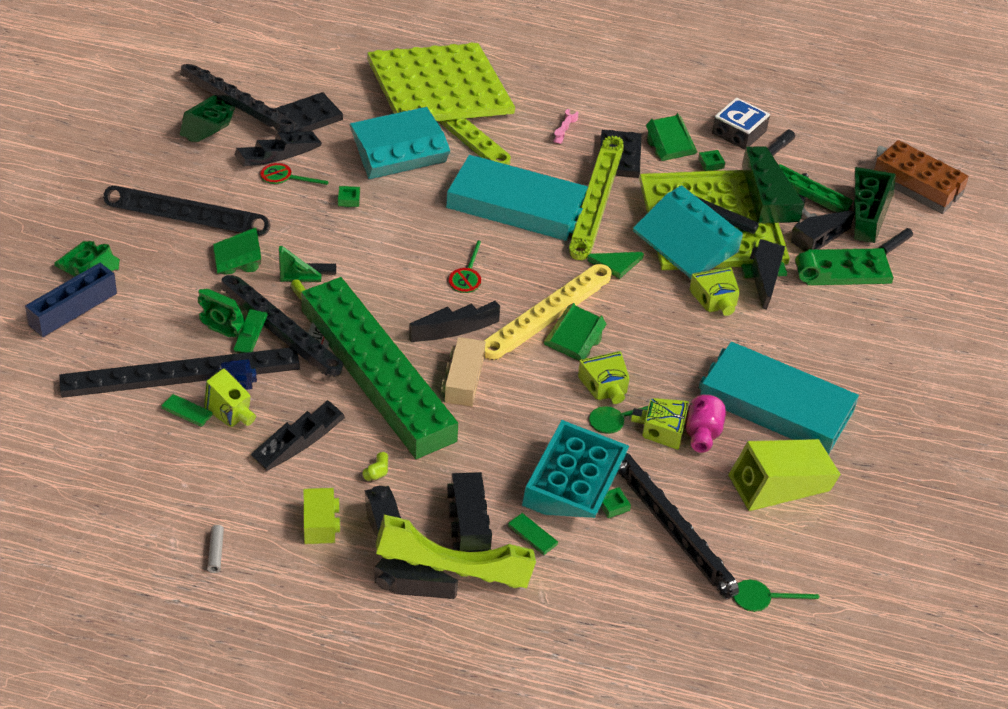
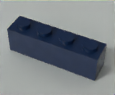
[25,262,117,337]

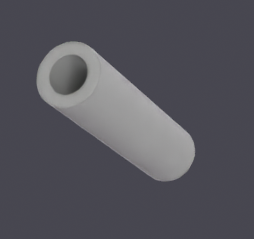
[207,525,224,573]

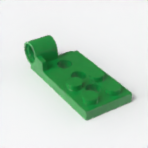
[795,248,894,286]

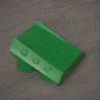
[646,113,698,161]
[213,228,261,275]
[54,241,120,277]
[197,289,245,338]
[544,303,607,361]

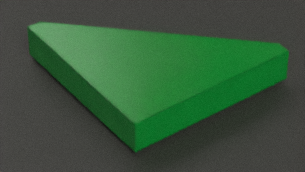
[279,246,322,282]
[587,252,644,279]

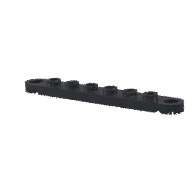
[180,64,296,134]
[103,185,271,236]
[220,275,343,377]
[618,453,739,599]

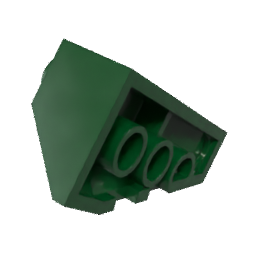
[180,95,235,142]

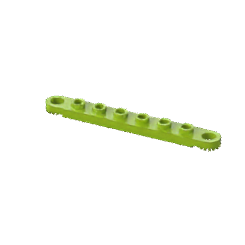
[438,118,511,165]
[569,136,623,260]

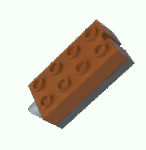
[874,140,969,214]

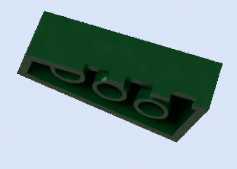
[853,167,896,243]

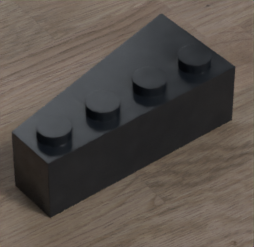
[447,472,492,552]

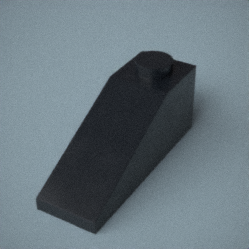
[791,210,855,252]
[749,239,786,310]
[364,485,401,537]
[375,557,458,599]

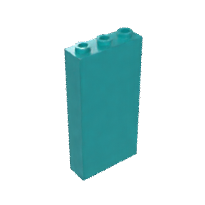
[446,154,588,241]
[698,341,859,455]

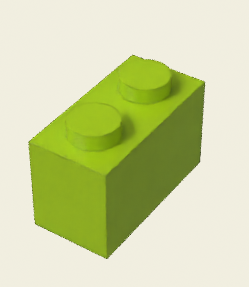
[303,488,340,544]

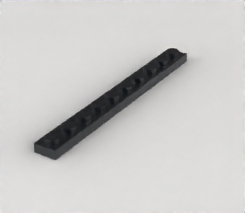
[59,347,300,398]

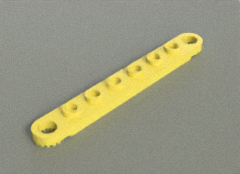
[484,264,611,360]

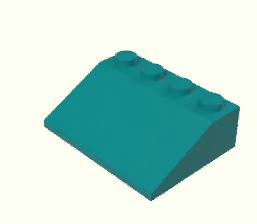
[349,107,450,180]
[633,185,743,279]
[522,420,629,518]

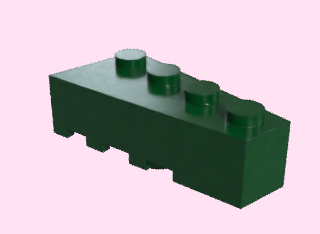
[742,146,805,223]

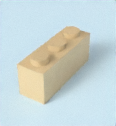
[441,337,486,407]

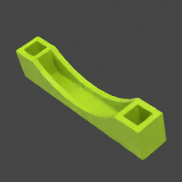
[376,515,536,589]

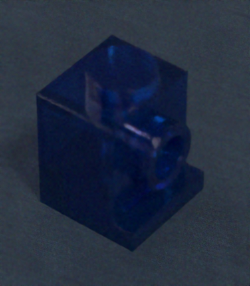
[221,359,257,390]

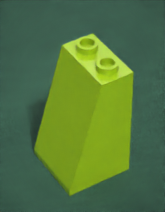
[728,439,841,511]

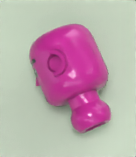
[685,395,726,453]

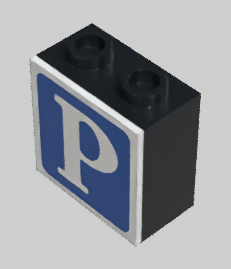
[712,98,770,150]

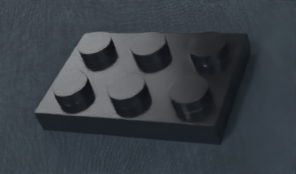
[275,92,343,132]
[600,129,642,178]

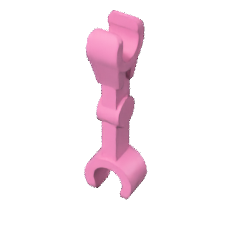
[553,109,578,144]

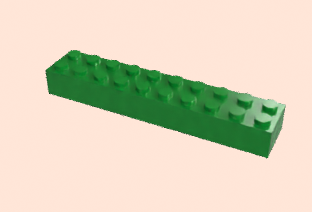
[301,277,459,460]

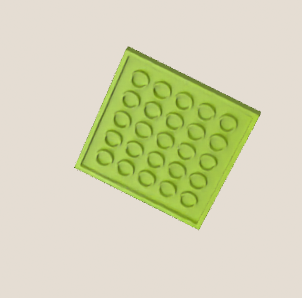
[367,42,515,121]
[639,170,790,270]

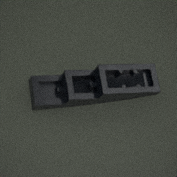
[234,131,322,167]
[409,301,500,342]
[251,400,345,471]

